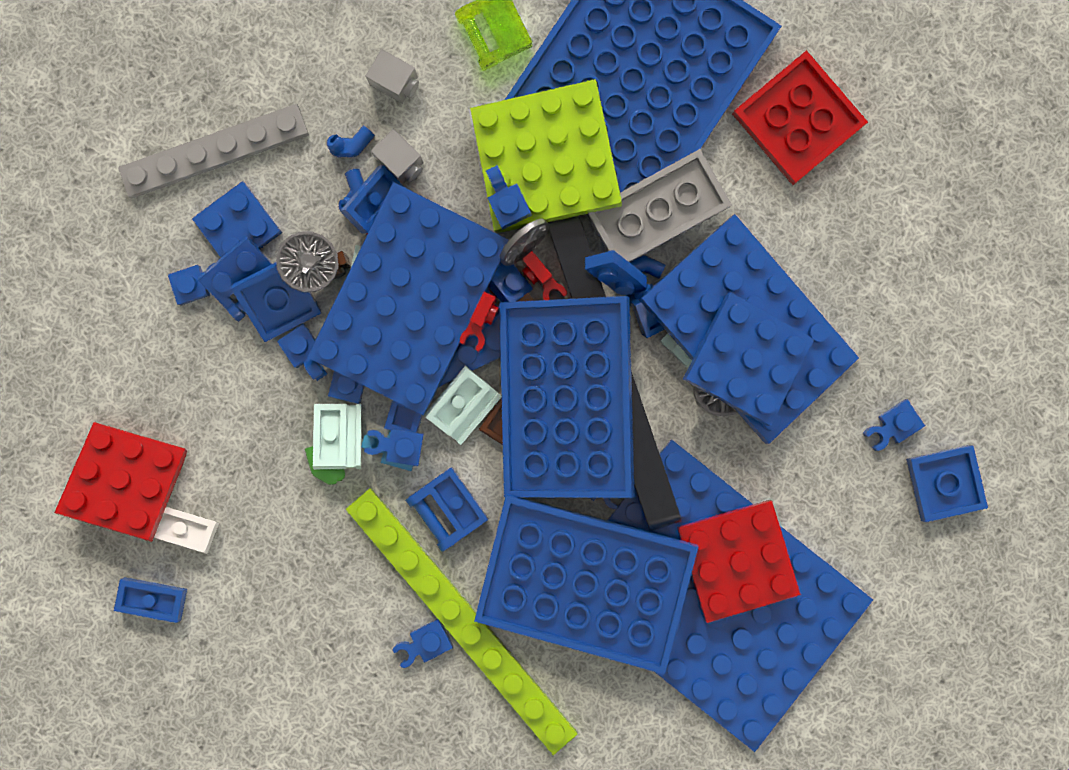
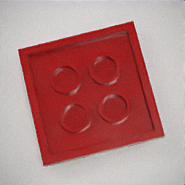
[732,50,868,185]
[54,422,187,542]
[677,500,801,623]

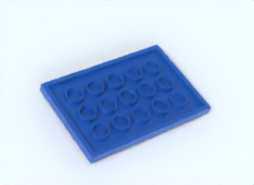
[308,182,509,415]
[639,214,859,444]
[499,296,634,498]
[474,495,698,674]

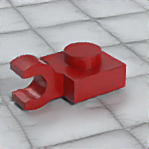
[521,251,567,300]
[460,292,499,352]

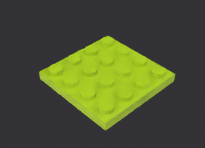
[470,79,622,233]

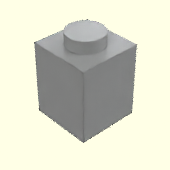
[365,49,419,104]
[371,128,424,184]

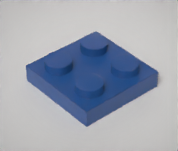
[192,181,282,258]
[231,263,321,342]
[906,445,988,522]

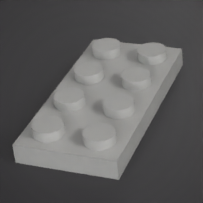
[587,149,732,262]

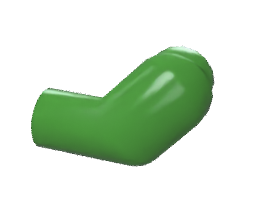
[305,446,345,485]

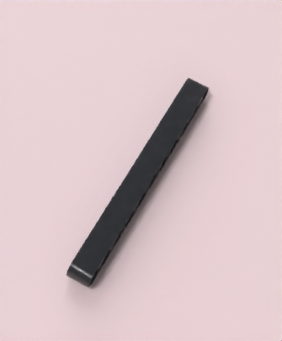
[548,216,682,531]

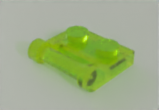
[455,0,533,71]

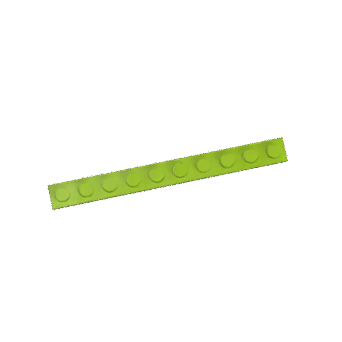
[346,488,578,755]

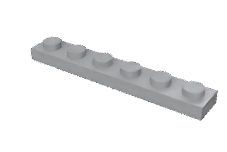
[118,103,309,199]

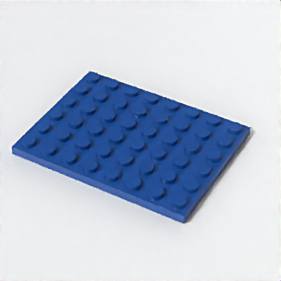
[505,0,782,193]
[607,439,873,752]

